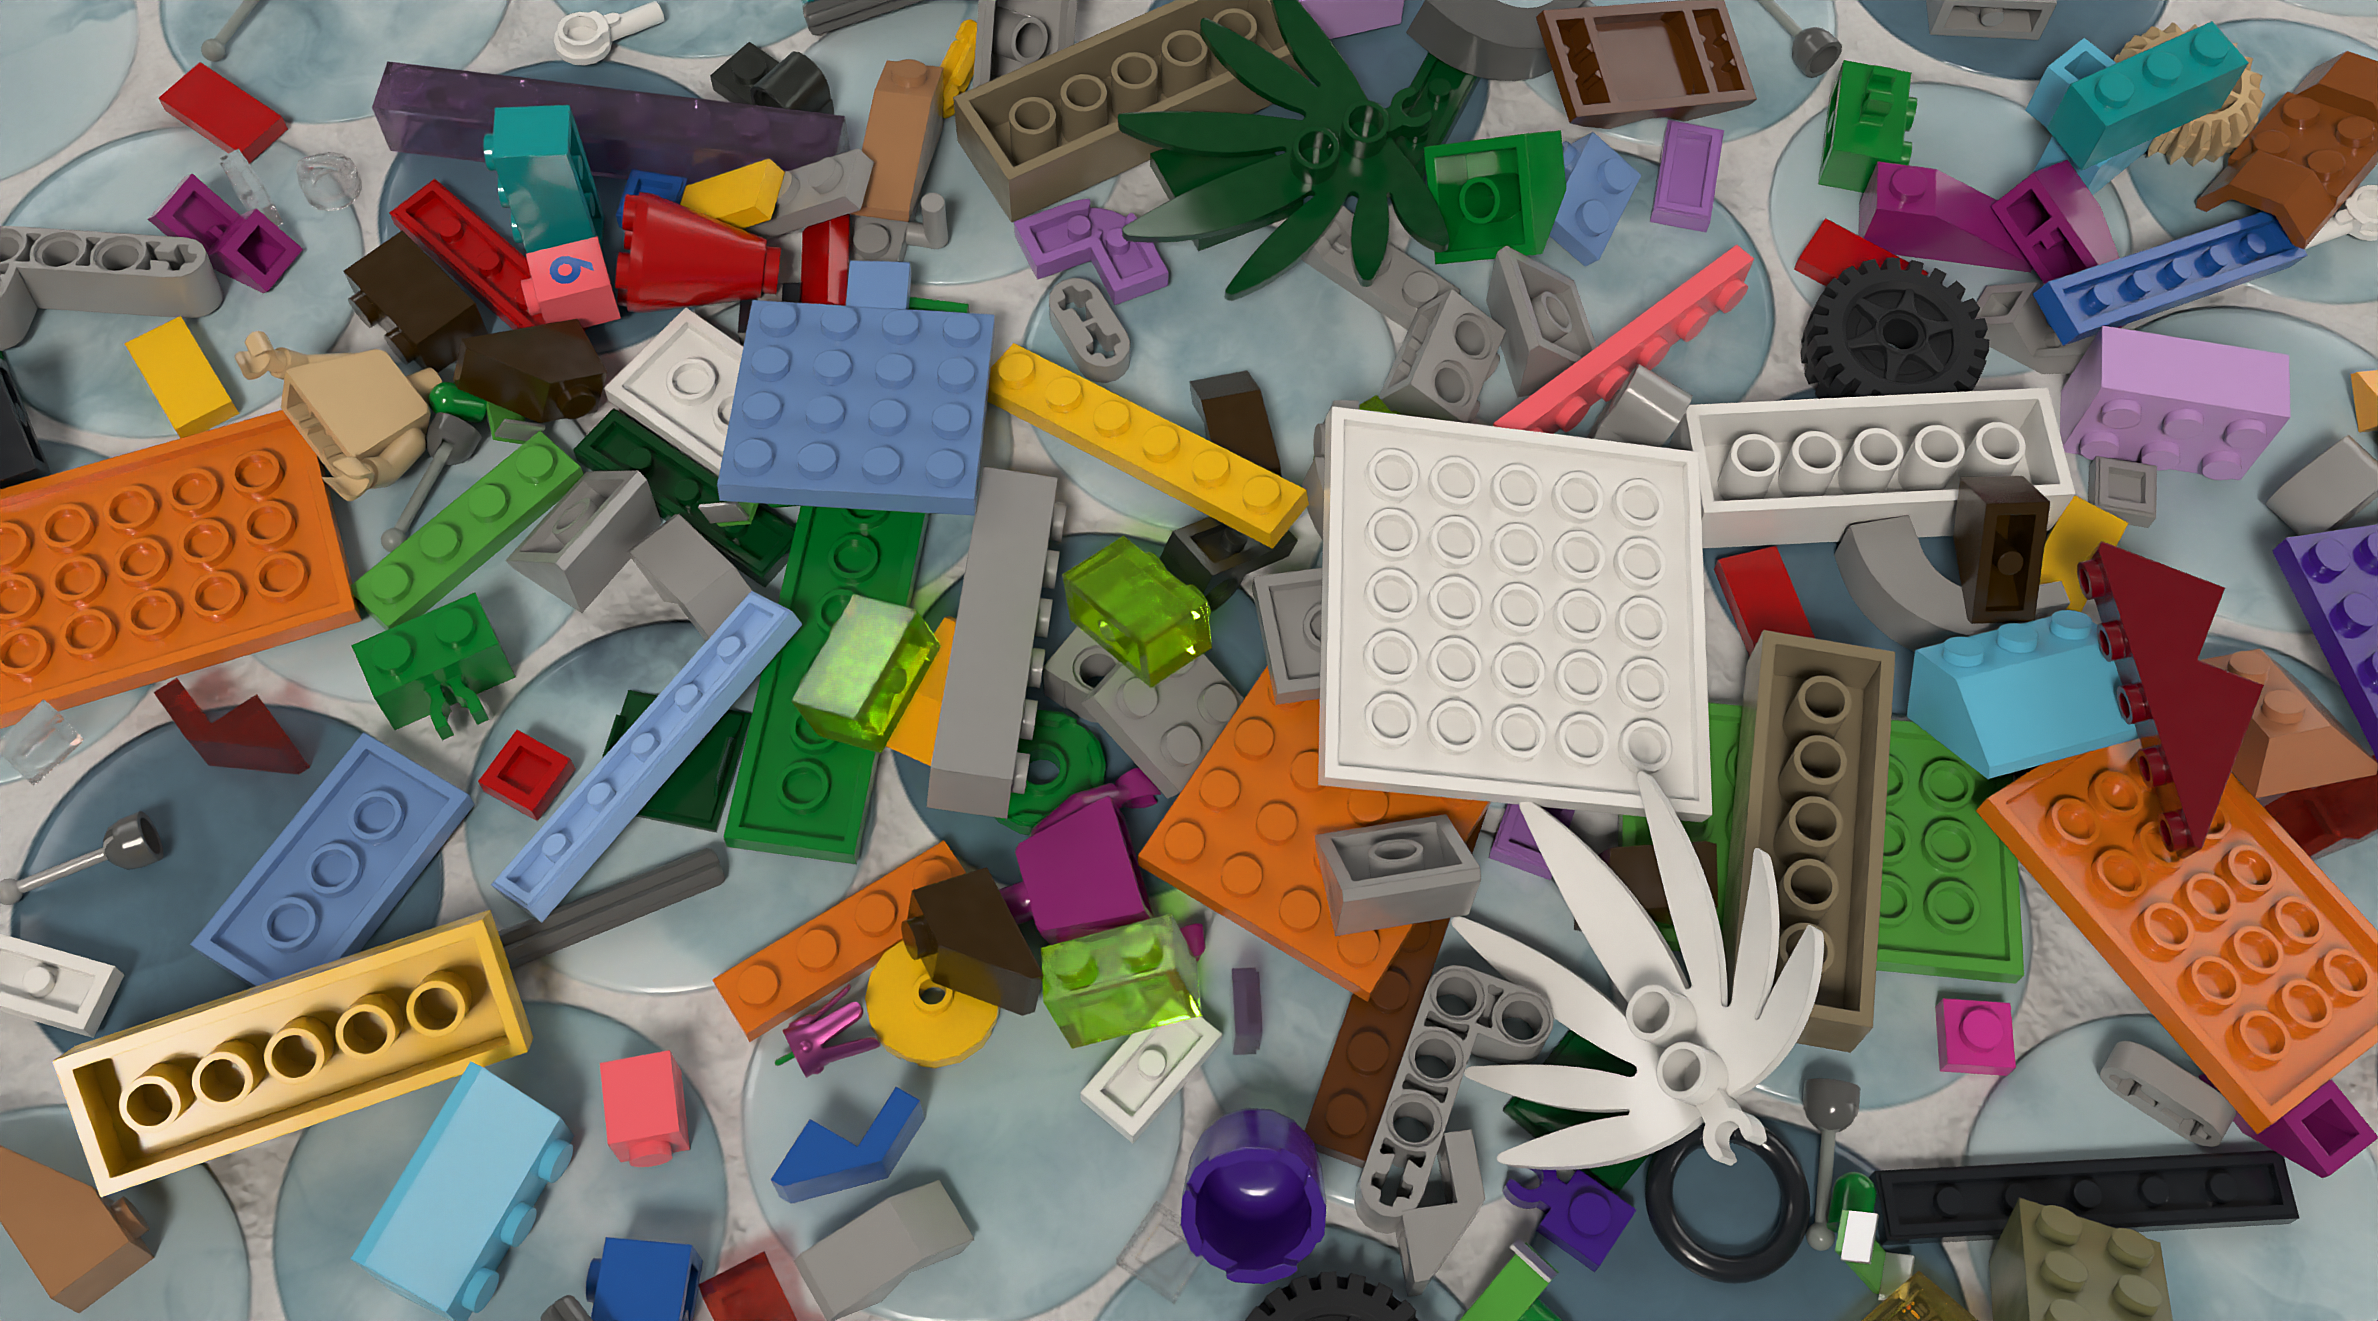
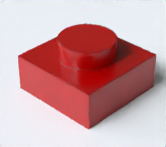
[478,730,576,822]

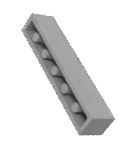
[927,466,1066,819]

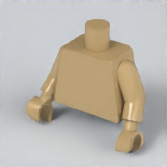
[234,331,442,501]

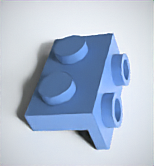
[1549,132,1641,266]

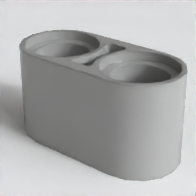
[2266,435,2378,536]

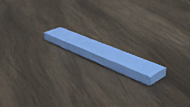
[491,591,802,923]

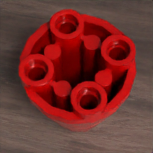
[615,192,781,313]

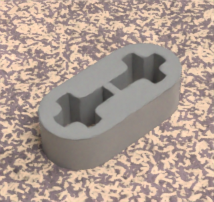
[1049,278,1130,383]
[2100,1041,2237,1147]

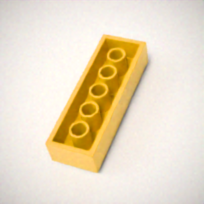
[53,910,534,1197]

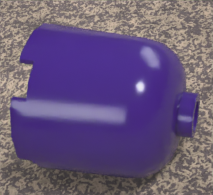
[1180,1108,1326,1284]

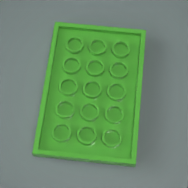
[1618,703,2024,984]

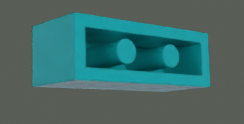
[2047,21,2249,171]
[484,105,605,253]

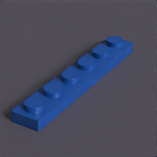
[2033,211,2307,346]

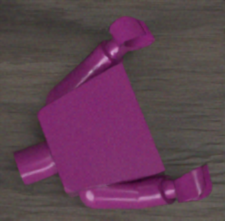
[999,768,1206,969]

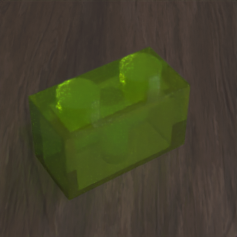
[1062,536,1212,688]
[791,594,941,753]
[1041,914,1202,1049]

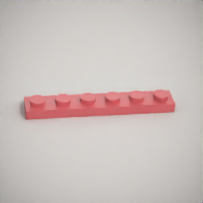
[1493,245,1754,434]

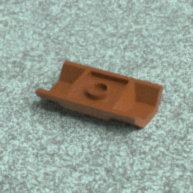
[2196,51,2378,249]

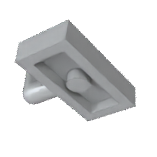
[848,190,948,276]

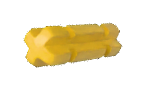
[940,19,977,119]

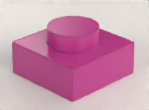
[1935,998,2016,1076]

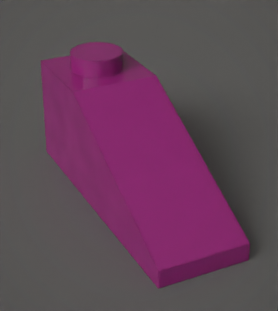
[1991,160,2127,328]
[1858,162,2033,273]

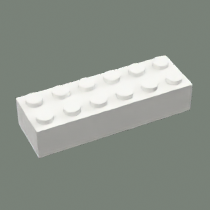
[1670,388,2075,548]

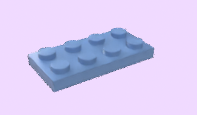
[190,732,475,987]

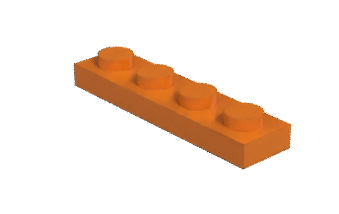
[712,840,966,1042]

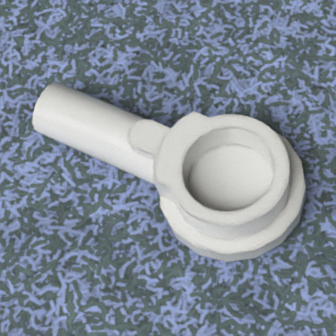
[554,1,664,66]
[2304,185,2378,250]

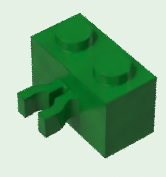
[1818,60,1918,193]
[351,592,516,740]

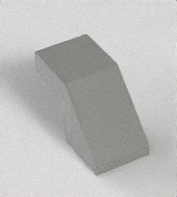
[1975,282,2118,374]
[627,514,752,641]
[1396,1129,1486,1297]
[794,1180,974,1321]

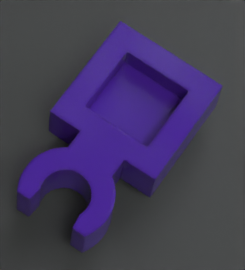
[1502,1169,1636,1272]

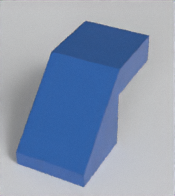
[771,1087,925,1204]

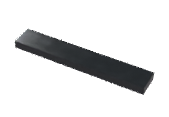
[1869,1150,2299,1246]

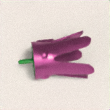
[775,983,880,1078]

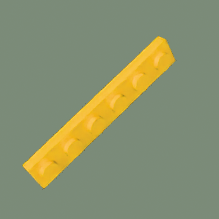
[987,343,1309,549]

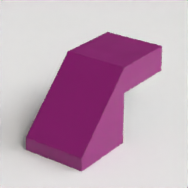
[147,174,303,293]
[2198,1073,2378,1178]

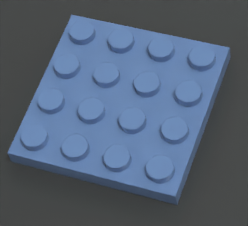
[717,300,995,516]

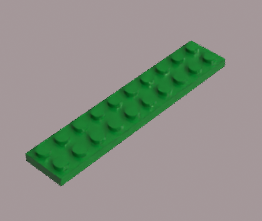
[723,297,970,865]

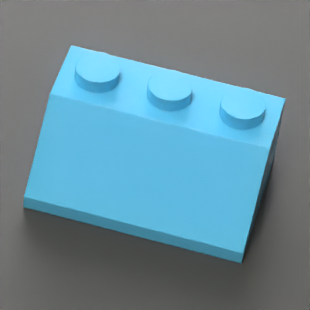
[1907,610,2139,779]
[350,1061,574,1321]

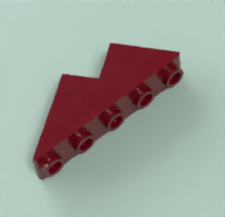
[2077,541,2264,859]

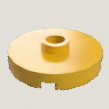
[865,940,1001,1068]

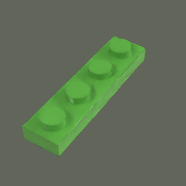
[351,431,584,630]

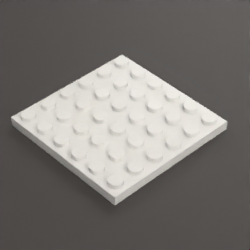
[1318,406,1712,822]

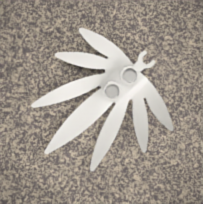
[1451,771,1824,1170]

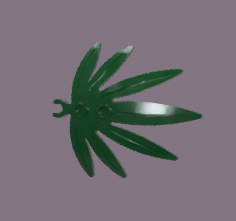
[1118,0,1450,301]

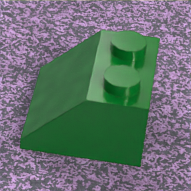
[1424,130,1566,265]

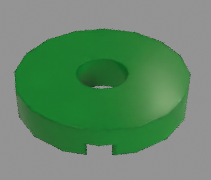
[994,709,1106,835]

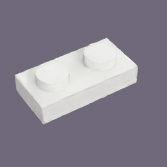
[0,934,124,1038]
[1080,992,1222,1144]

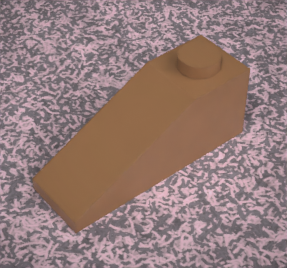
[850,59,943,222]
[0,1145,155,1313]

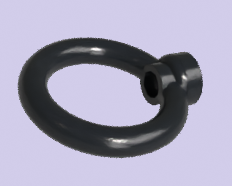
[1645,1123,1810,1284]

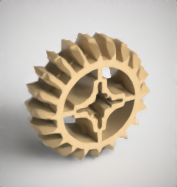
[2113,22,2265,167]

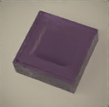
[1229,968,1263,1055]

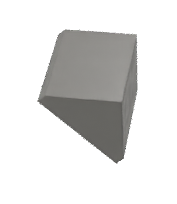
[973,0,1078,88]
[1486,246,1597,398]
[505,470,662,613]
[1315,814,1481,936]

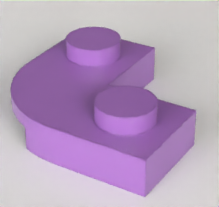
[1014,199,1169,305]

